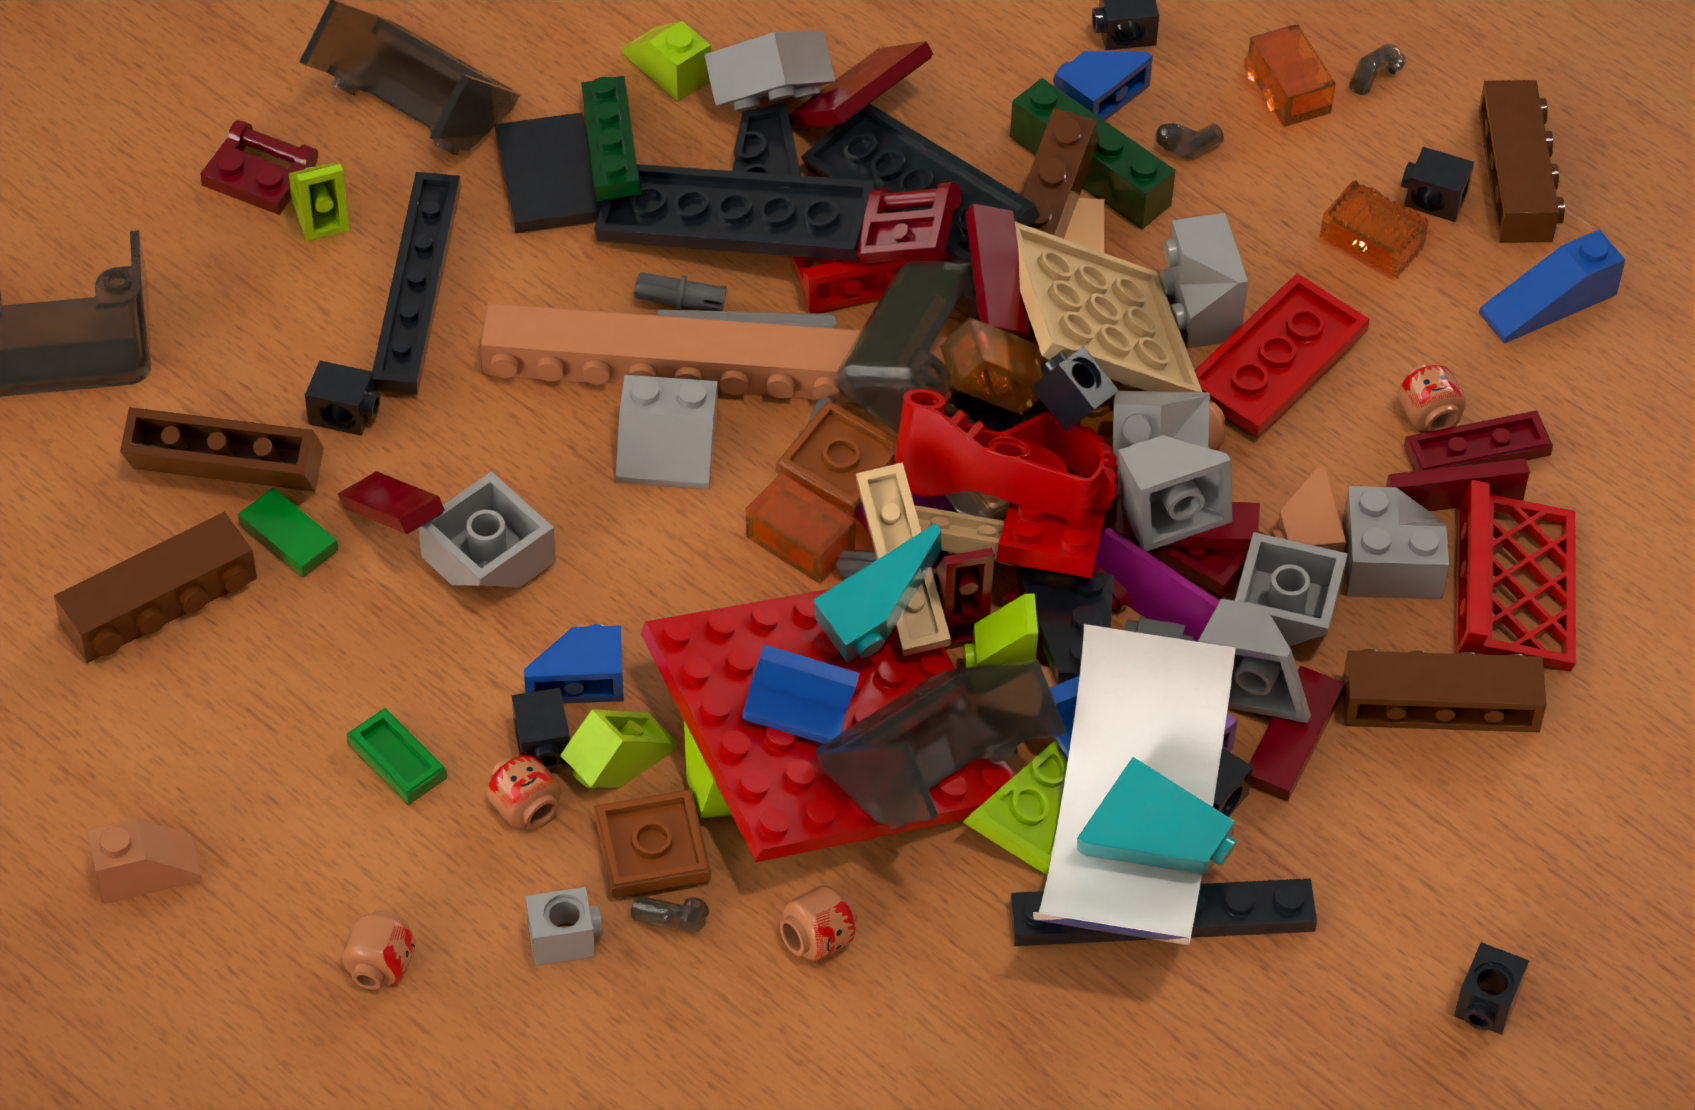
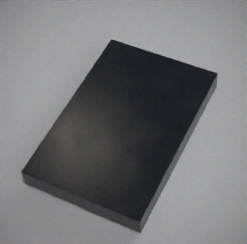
[495,112,602,233]

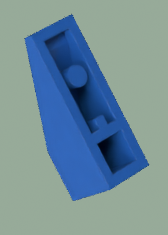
[1479,229,1625,344]

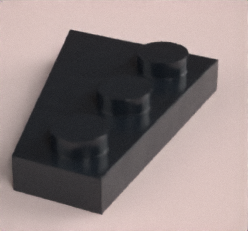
[732,102,801,176]
[1017,567,1114,685]

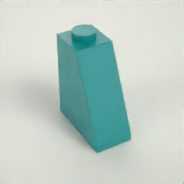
[1077,757,1237,875]

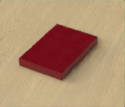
[789,41,934,130]

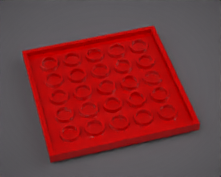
[641,589,1015,863]

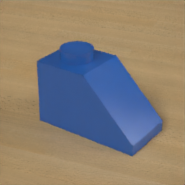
[1053,51,1153,121]
[524,624,624,704]

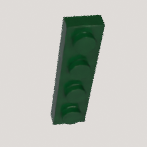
[581,76,641,201]

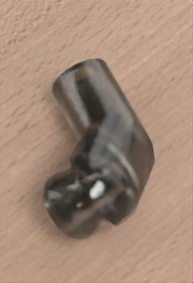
[1349,44,1406,95]
[1155,123,1224,159]
[631,896,709,934]

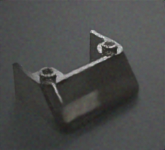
[299,0,521,155]
[0,230,152,397]
[837,260,1032,434]
[815,659,1067,829]

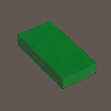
[238,487,338,577]
[346,708,447,805]

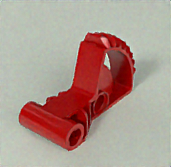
[894,389,1119,523]

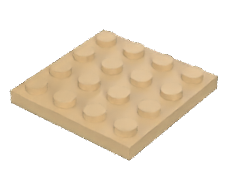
[1015,222,1202,392]

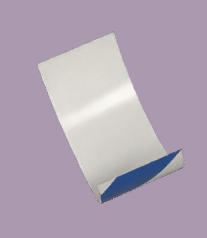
[1033,624,1236,945]

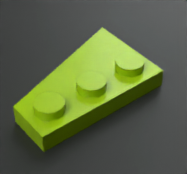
[963,740,1068,875]

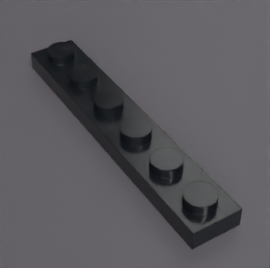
[372,172,461,395]
[1010,878,1317,946]

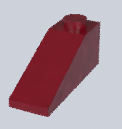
[933,548,995,650]

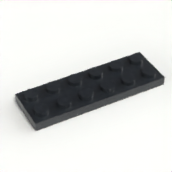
[801,104,1040,274]
[594,164,877,261]

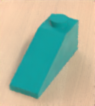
[813,523,942,663]

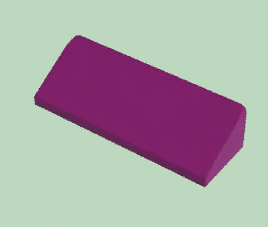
[1095,527,1220,642]

